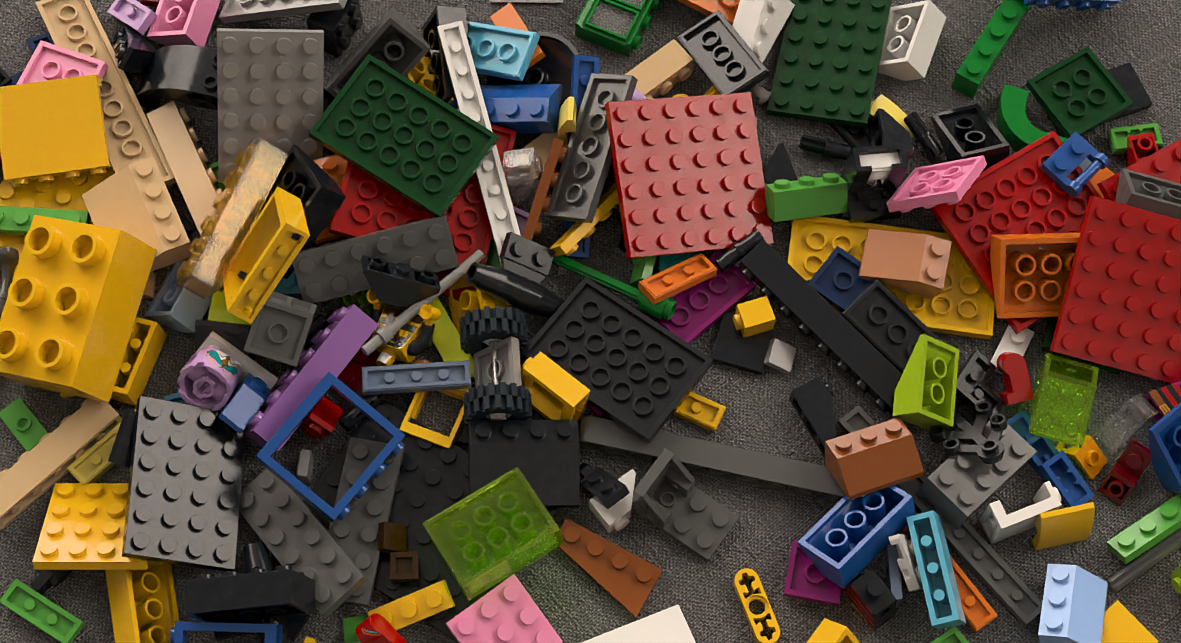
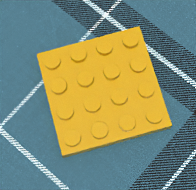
[32,483,150,570]

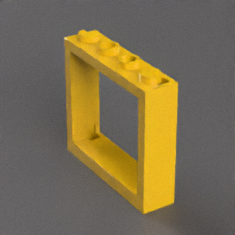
[222,187,310,324]

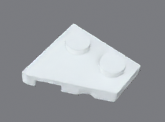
[889,534,923,591]

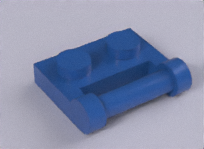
[1040,131,1110,197]

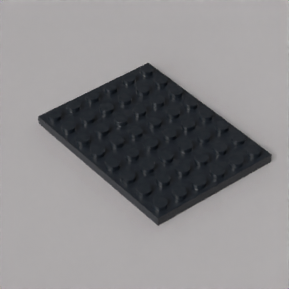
[303,400,558,643]

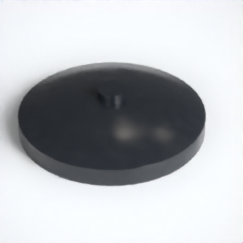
[487,31,580,119]

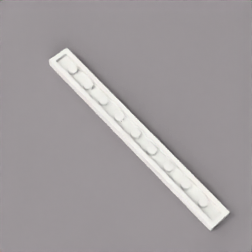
[437,21,521,264]

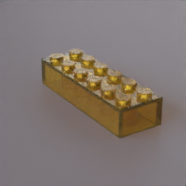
[176,139,288,299]

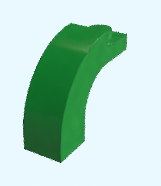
[996,84,1068,152]

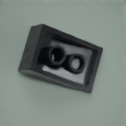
[931,104,1010,172]

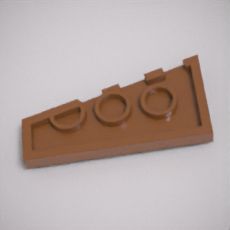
[522,137,567,241]
[553,518,663,619]

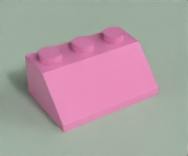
[147,0,221,47]

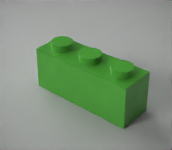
[765,173,848,222]

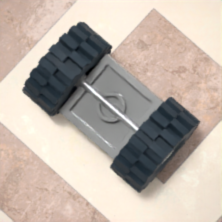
[459,306,532,426]

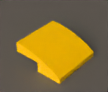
[1032,502,1095,551]

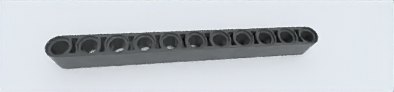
[578,416,845,503]

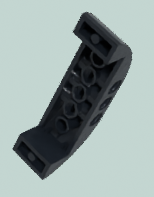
[135,45,335,149]

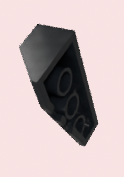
[421,5,470,103]

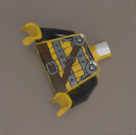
[366,289,441,366]

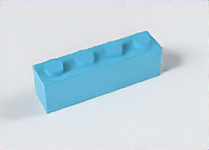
[906,510,966,630]

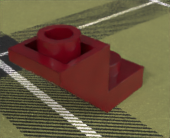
[1098,439,1152,505]

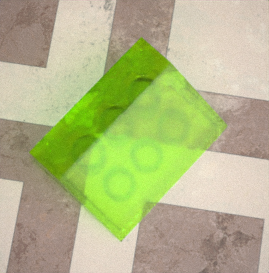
[422,467,564,601]

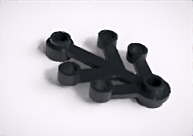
[929,401,1008,464]

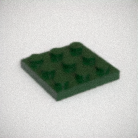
[1025,46,1133,138]

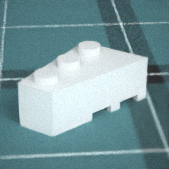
[732,0,795,63]

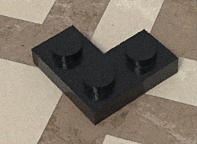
[956,350,1004,422]

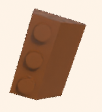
[825,417,924,500]

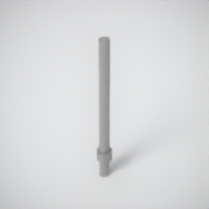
[361,249,485,356]

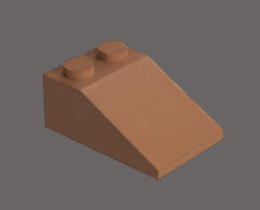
[858,229,952,300]

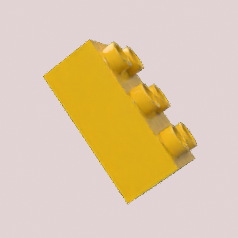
[0,215,157,403]

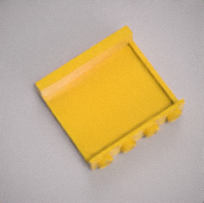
[0,74,112,186]

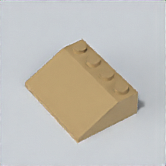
[82,156,193,272]

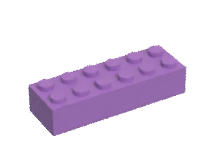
[244,304,378,452]

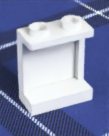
[979,481,1061,544]

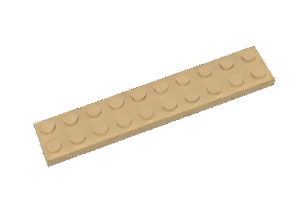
[35,0,177,186]

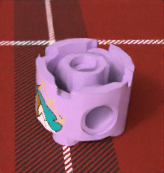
[177,346,241,411]

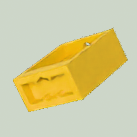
[521,351,591,421]
[399,389,469,449]

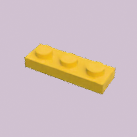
[367,580,455,631]

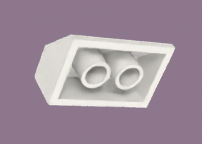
[878,0,946,81]

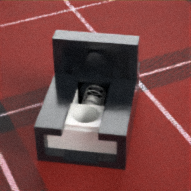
[840,144,908,223]

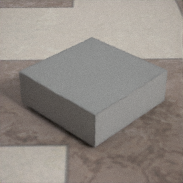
[764,338,797,374]
[296,449,314,485]

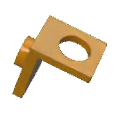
[1056,431,1108,480]

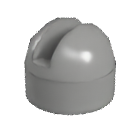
[750,85,771,105]

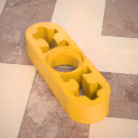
[733,568,780,643]

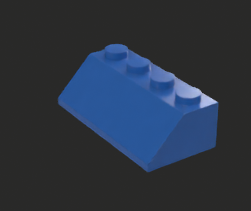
[453,84,563,134]
[797,485,916,589]

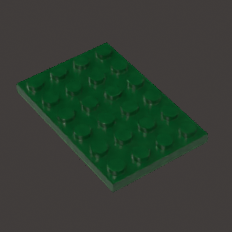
[767,0,892,128]
[309,54,499,217]

